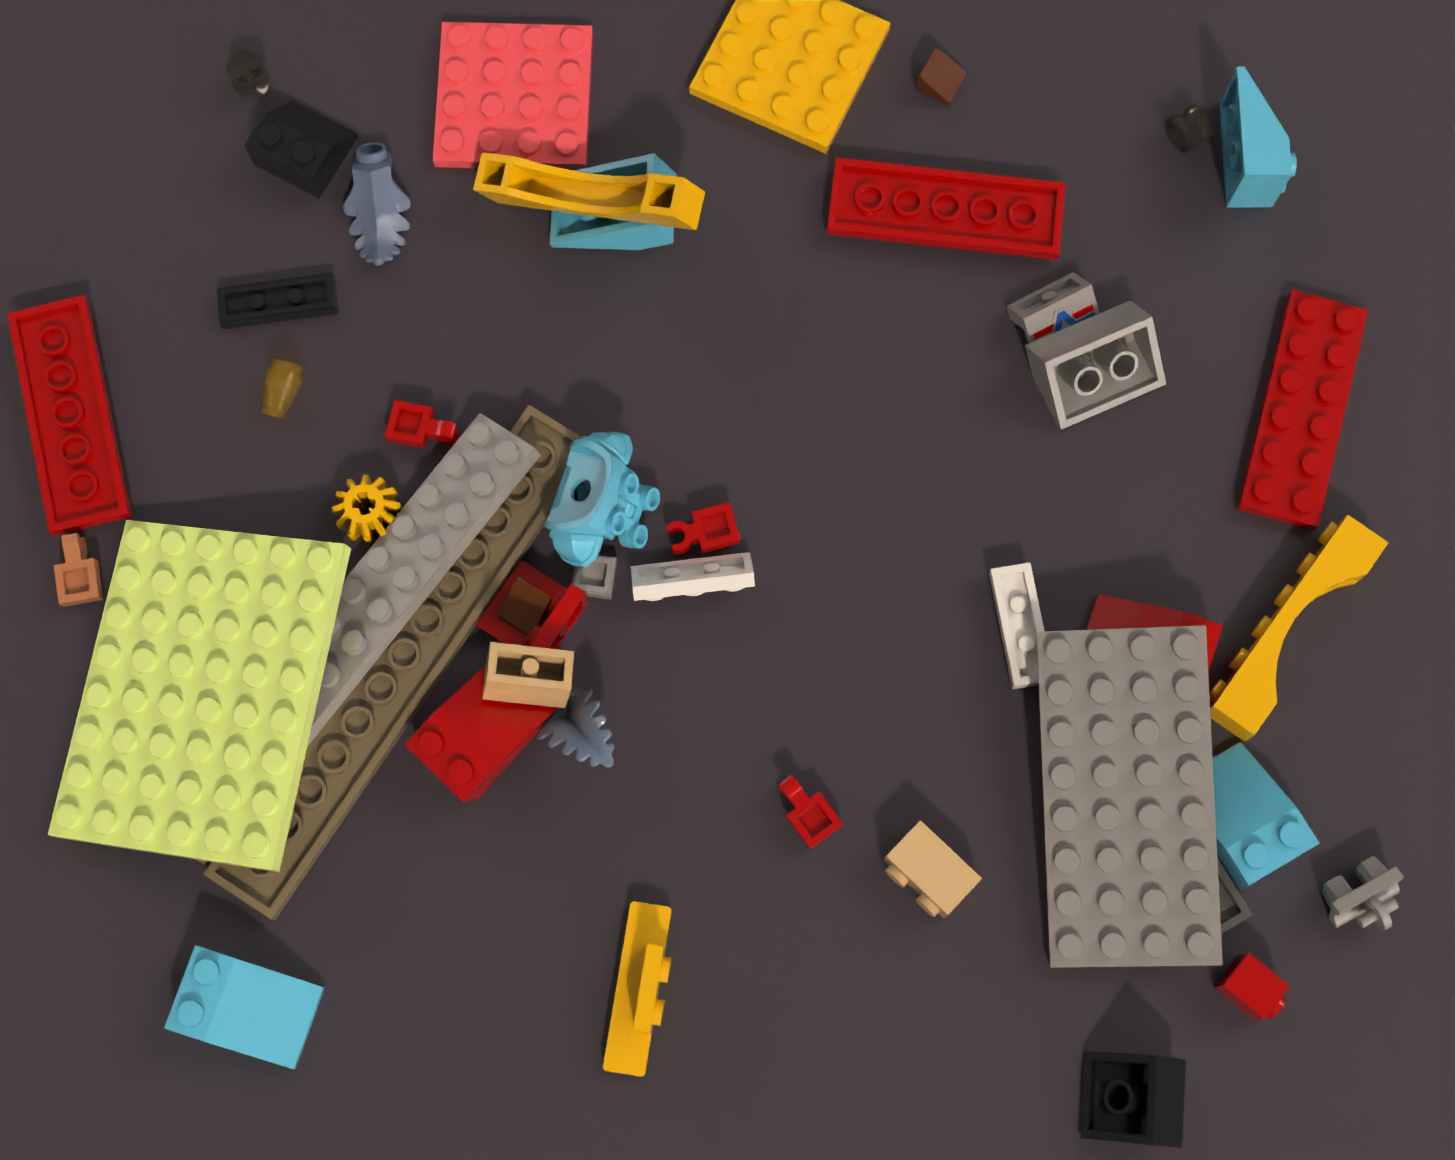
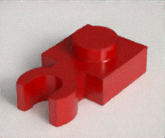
[666,502,741,555]

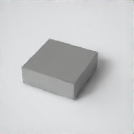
[572,555,617,600]

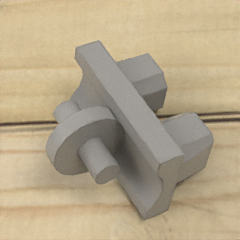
[1322,856,1404,931]

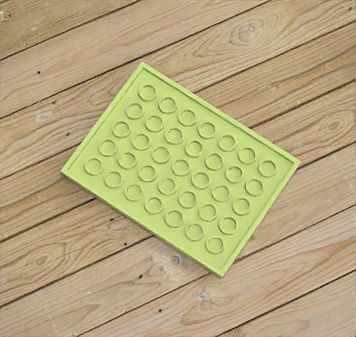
[48,520,351,872]

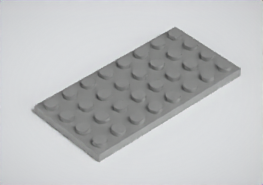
[1037,625,1223,968]

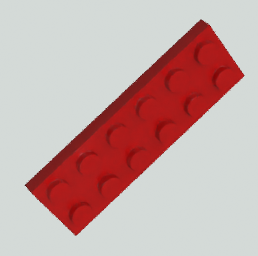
[827,157,1066,260]
[1237,290,1368,531]
[7,295,132,537]

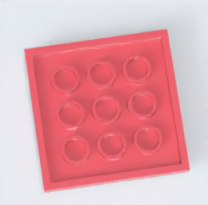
[433,22,593,171]

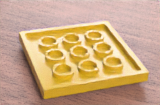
[689,0,891,154]

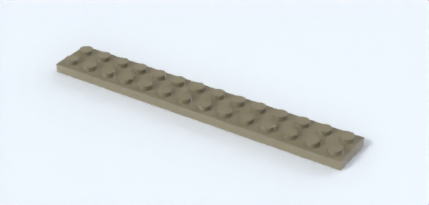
[203,405,582,921]

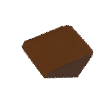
[916,48,967,106]
[498,577,553,635]

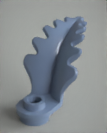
[343,143,411,266]
[537,689,615,768]

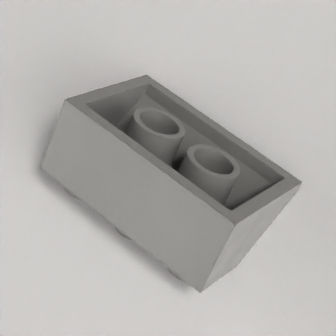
[1025,300,1166,430]

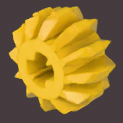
[332,474,402,544]

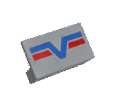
[1006,272,1100,344]

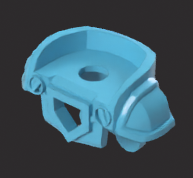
[544,432,660,567]

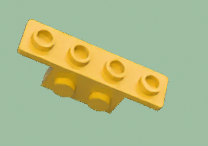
[603,901,672,1077]

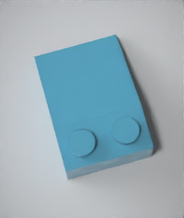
[1219,66,1297,208]
[549,153,676,250]
[1213,742,1320,890]
[164,945,325,1070]

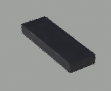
[217,273,339,329]

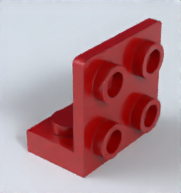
[477,561,588,649]

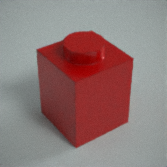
[1214,953,1290,1021]

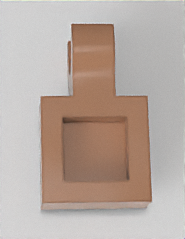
[53,533,104,607]

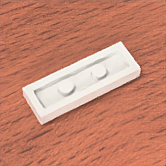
[631,552,755,601]
[989,563,1044,689]

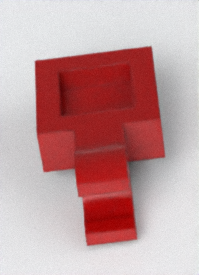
[384,400,460,449]
[778,775,844,850]

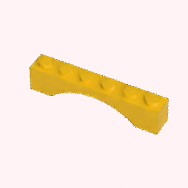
[473,152,705,230]
[1209,515,1389,742]

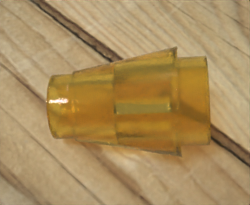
[261,358,305,419]

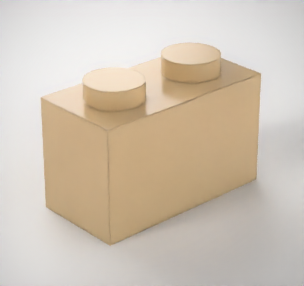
[482,642,574,708]
[883,820,982,919]

